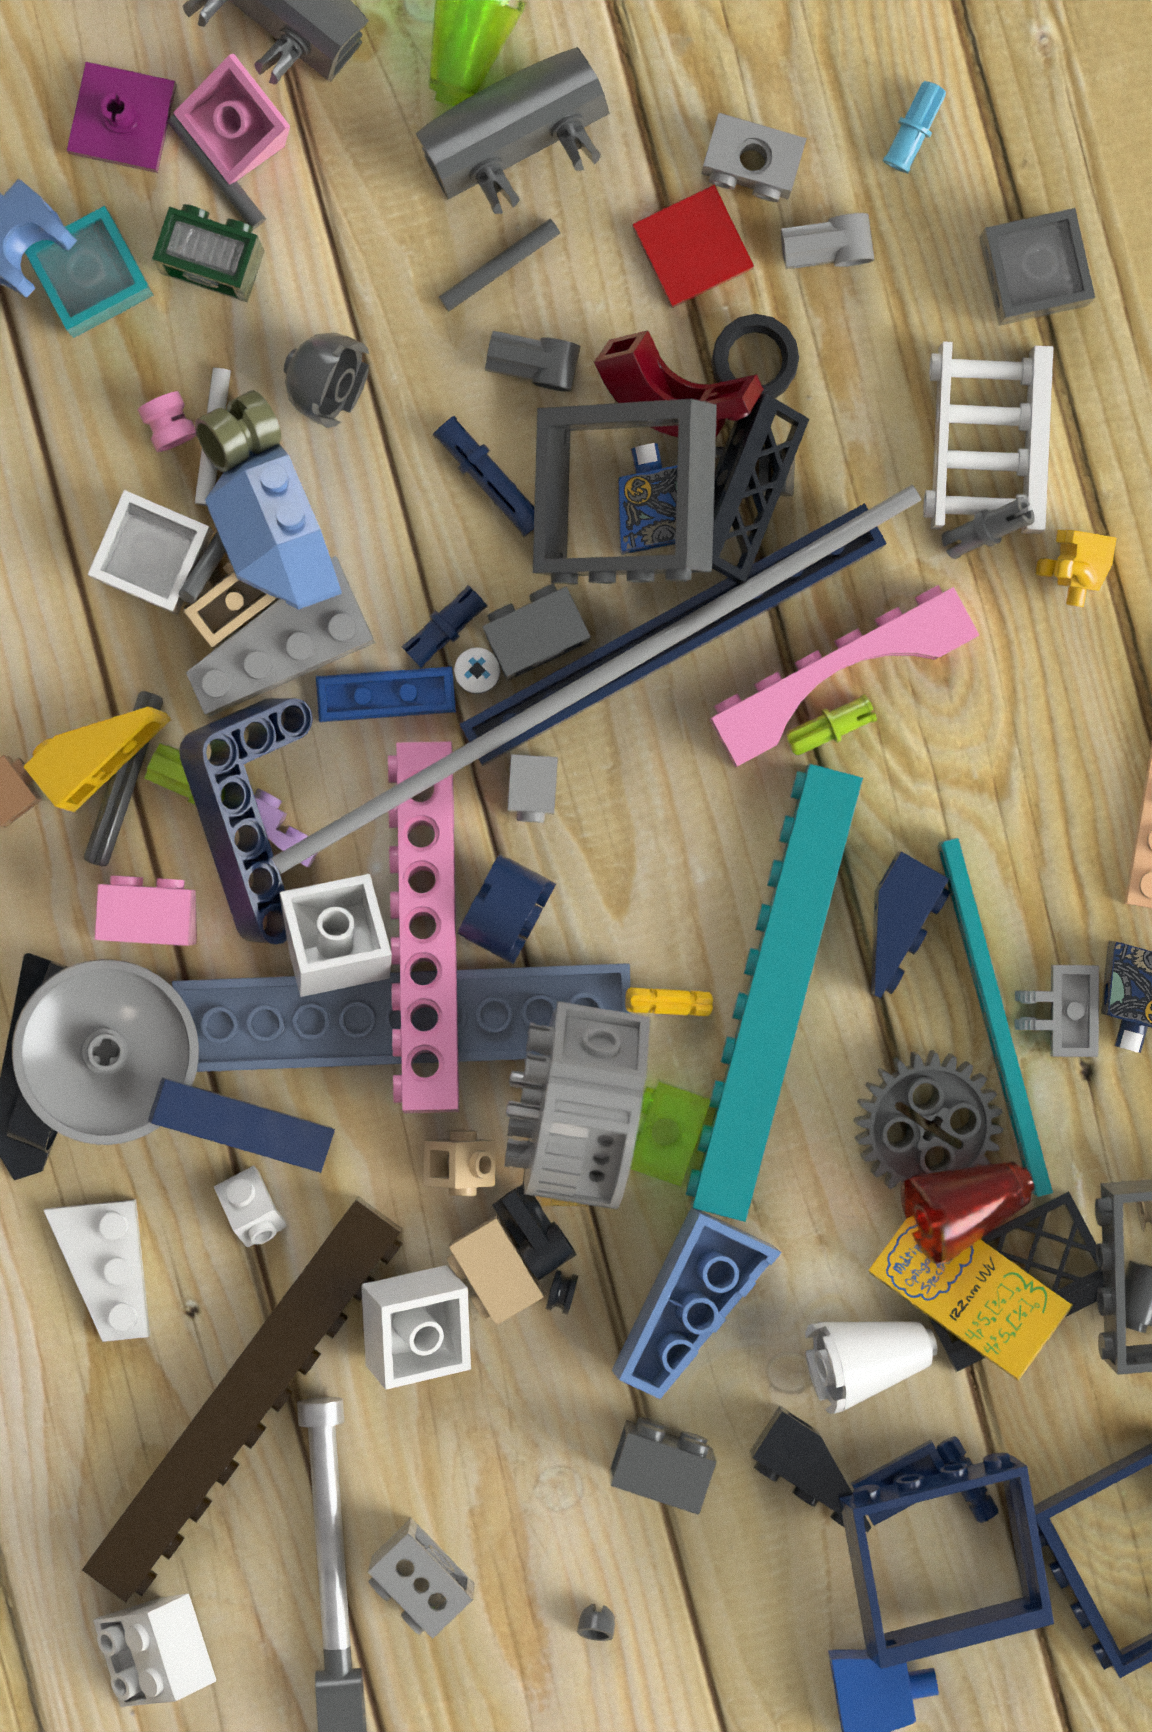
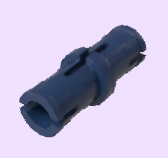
[401,585,488,668]

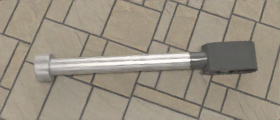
[297,1397,367,1732]

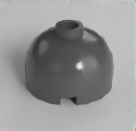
[284,333,369,428]

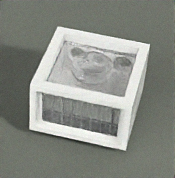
[88,490,214,615]

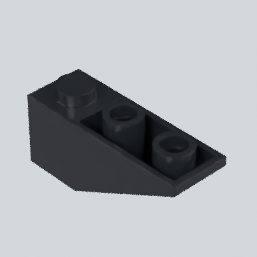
[750,1405,871,1533]

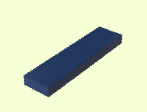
[148,1077,335,1173]

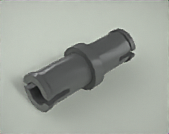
[942,497,1035,559]

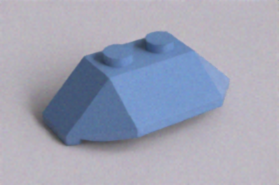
[205,443,342,610]

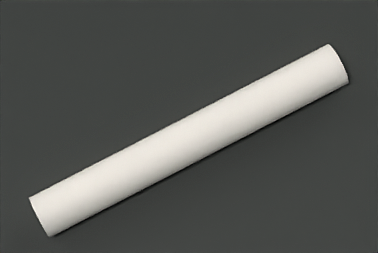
[194,368,231,506]

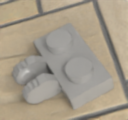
[1015,965,1099,1057]

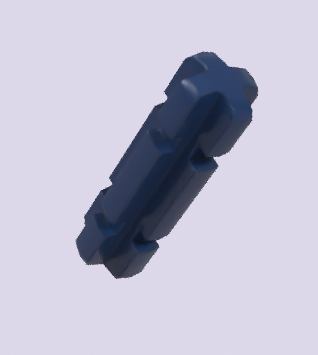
[937,1436,999,1523]

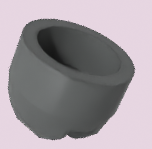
[577,1604,615,1641]

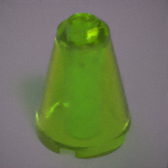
[428,0,527,107]

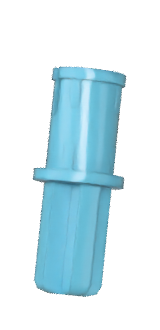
[883,81,946,174]

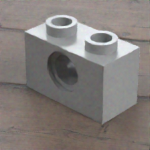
[701,113,807,202]
[508,754,558,823]

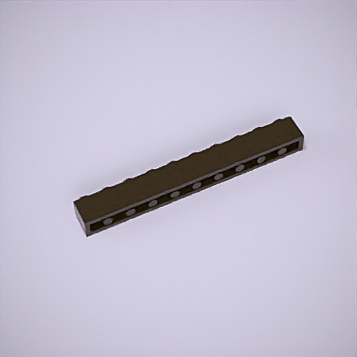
[82,1196,403,1603]

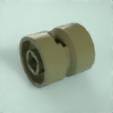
[195,390,282,472]

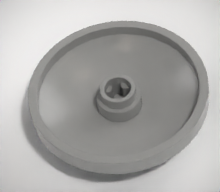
[12,959,199,1145]

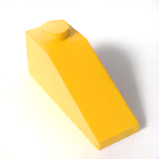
[23,706,172,812]

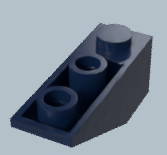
[871,851,950,998]

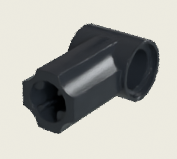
[492,1184,577,1280]

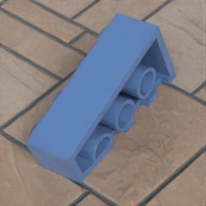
[612,1206,782,1399]

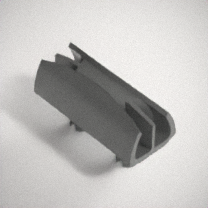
[183,0,369,84]
[416,47,610,214]

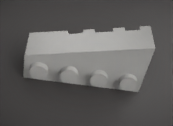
[186,555,375,717]

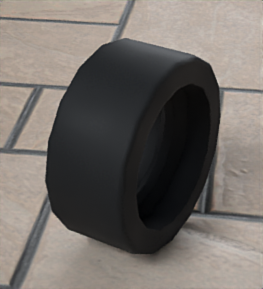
[711,314,799,398]

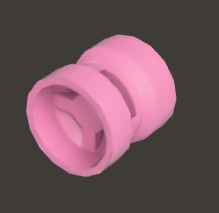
[138,391,197,452]

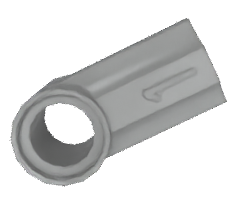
[781,213,875,269]

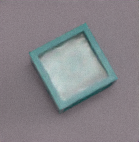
[25,206,154,338]

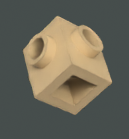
[424,1130,495,1196]

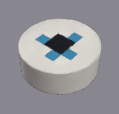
[454,647,500,694]

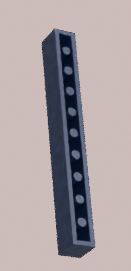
[460,503,887,766]

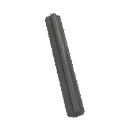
[84,691,163,867]

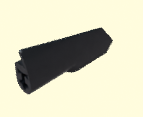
[0,953,68,1181]

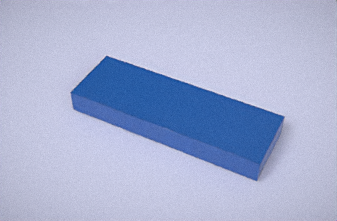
[316,667,456,723]

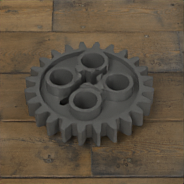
[854,1050,1003,1200]

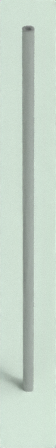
[272,485,921,874]

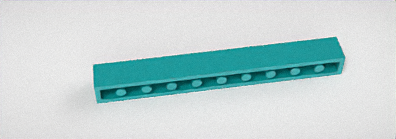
[685,764,863,1222]

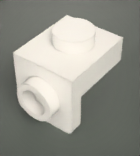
[214,1166,286,1247]

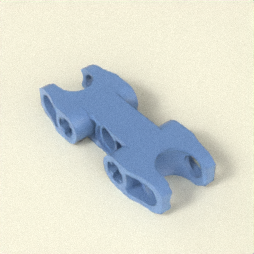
[0,178,77,298]

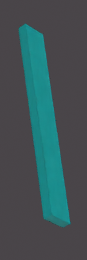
[937,838,1053,1197]

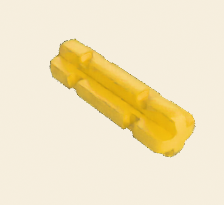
[625,987,713,1016]

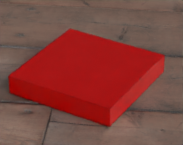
[632,184,754,308]

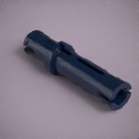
[433,415,535,537]

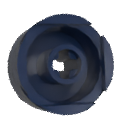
[457,854,556,964]

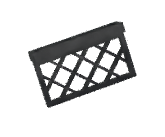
[928,1192,1103,1372]

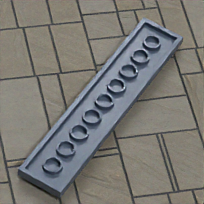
[172,963,632,1072]

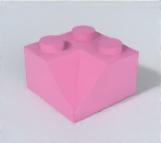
[95,876,197,946]

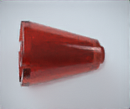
[900,1161,1034,1264]

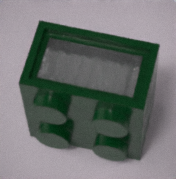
[152,204,265,303]

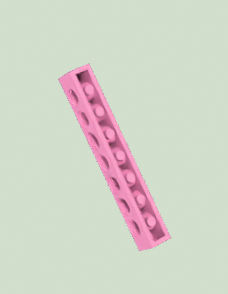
[388,741,459,1113]

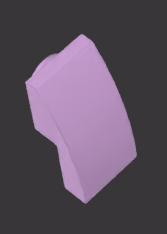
[254,788,318,867]

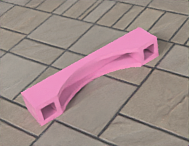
[710,585,980,768]

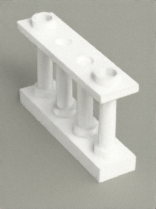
[923,341,1053,534]

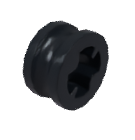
[546,1269,578,1315]

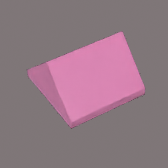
[173,54,290,185]

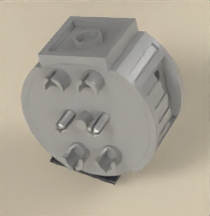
[504,1002,650,1210]

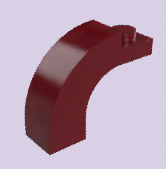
[594,330,764,437]

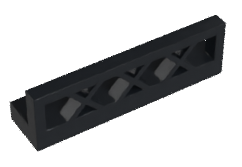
[712,393,809,583]

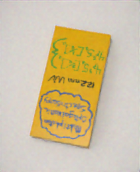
[868,1198,1072,1381]

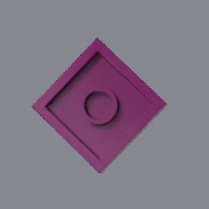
[66,62,177,173]

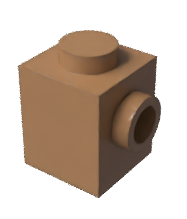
[0,755,42,827]

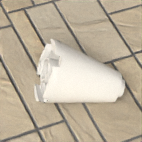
[805,1322,937,1414]

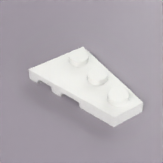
[43,1199,150,1342]

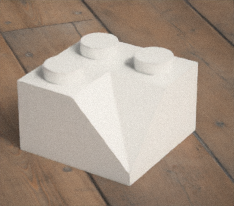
[280,874,392,997]
[361,1265,471,1390]

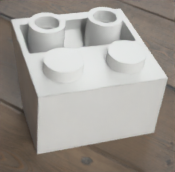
[93,1594,216,1707]

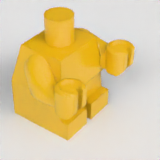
[1035,530,1117,607]

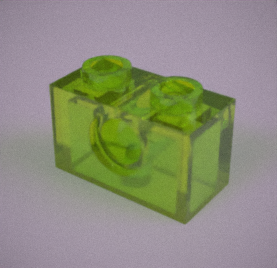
[630,1079,711,1186]

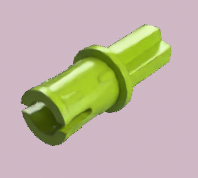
[786,694,877,755]

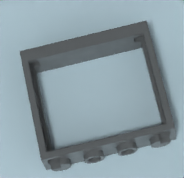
[533,399,717,585]
[1095,1179,1152,1375]

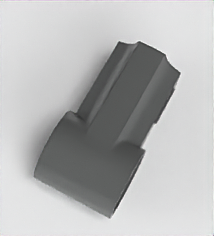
[485,331,581,392]

